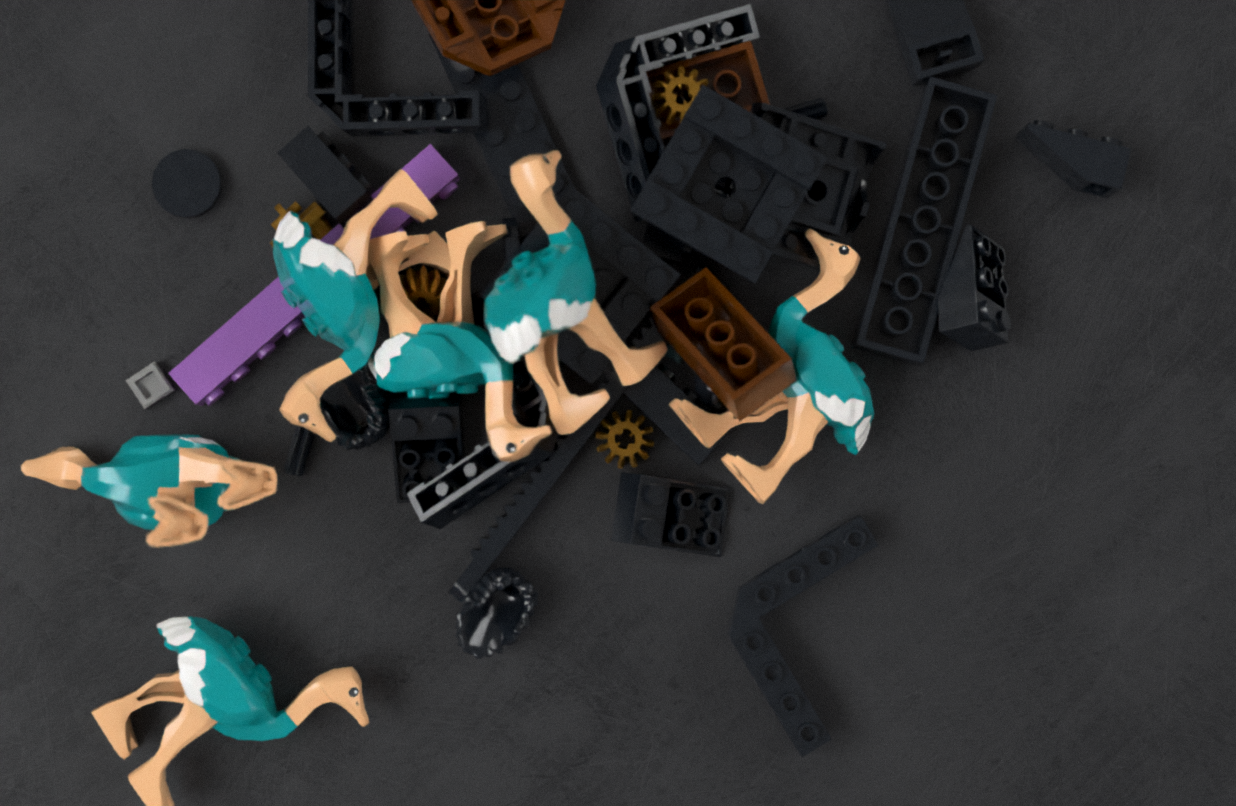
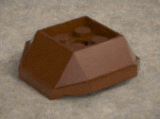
[411,0,566,77]

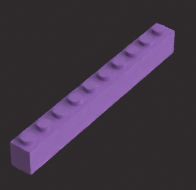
[168,144,460,406]

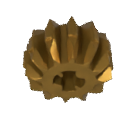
[652,67,708,125]
[399,265,447,320]
[596,410,654,469]

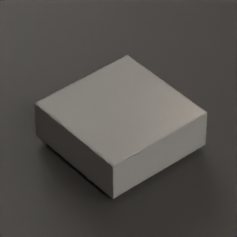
[126,361,176,410]

